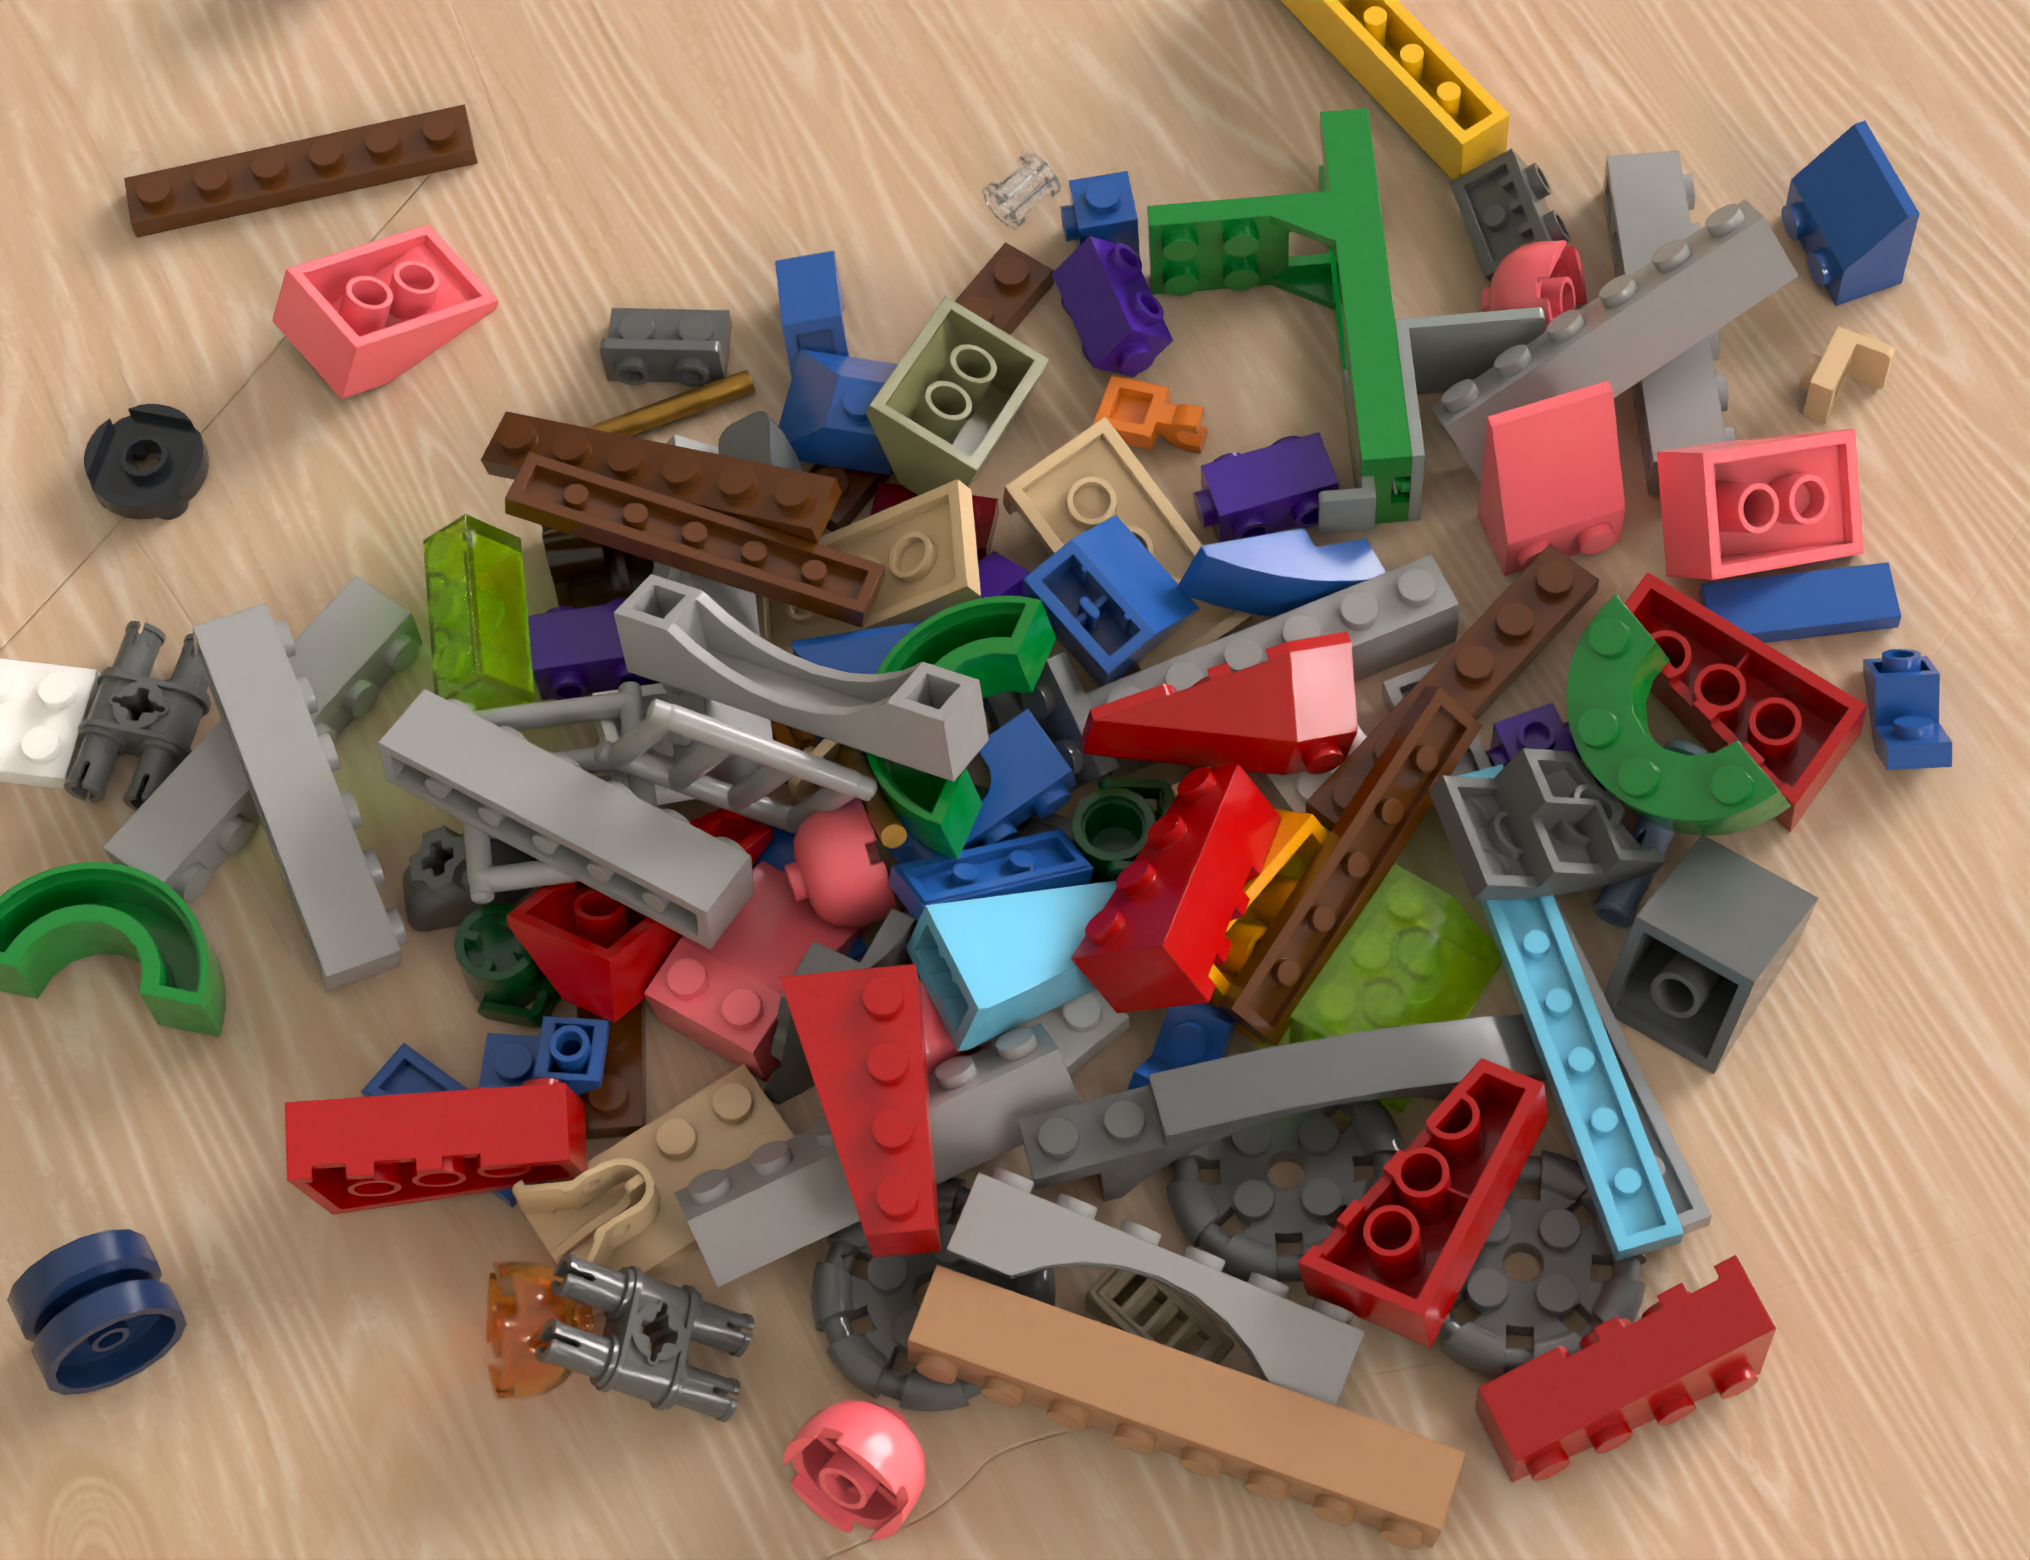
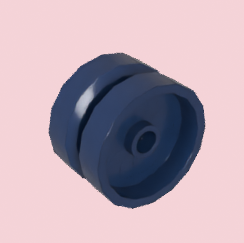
[7,1229,187,1395]

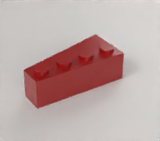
[1624,572,1867,833]
[1071,763,1282,1013]
[779,964,941,1258]
[1298,1058,1549,1349]
[285,1078,588,1215]
[1475,1255,1776,1482]

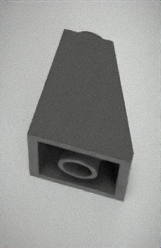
[1604,834,1818,1074]

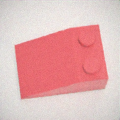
[272,224,498,399]
[1478,381,1626,576]
[1657,429,1864,580]
[644,860,869,1081]

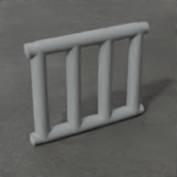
[462,682,658,904]
[594,698,877,833]

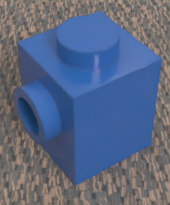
[1060,171,1140,258]

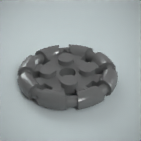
[1166,1099,1405,1288]
[1437,1150,1647,1379]
[811,1177,1056,1412]

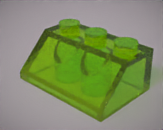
[423,514,535,710]
[1289,864,1503,1114]

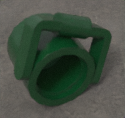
[1071,778,1174,884]
[454,903,562,1028]

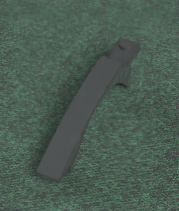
[1018,1014,1547,1202]

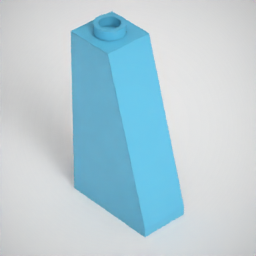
[906,881,1117,1051]

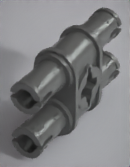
[64,621,211,811]
[535,1253,754,1422]

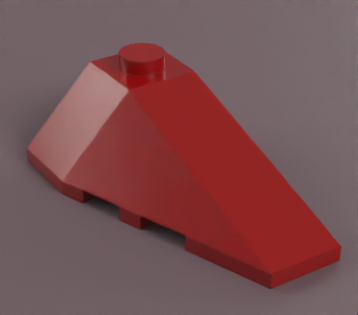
[1079,631,1358,775]
[507,808,773,1023]

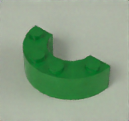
[1566,594,1791,836]
[866,596,1056,860]
[0,862,226,1037]

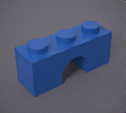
[869,709,1077,865]

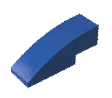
[1178,528,1386,617]

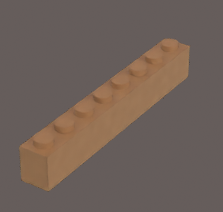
[907,1265,1466,1549]

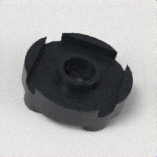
[84,404,209,520]

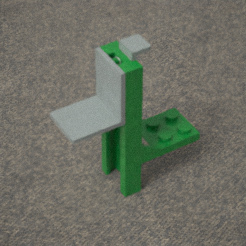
[1147,108,1545,534]

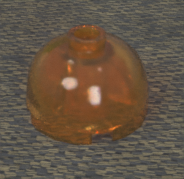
[486,1261,594,1400]

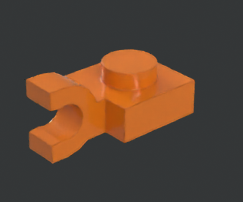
[1093,375,1208,454]

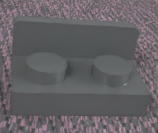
[1450,148,1571,282]
[600,308,732,387]
[982,651,1120,791]

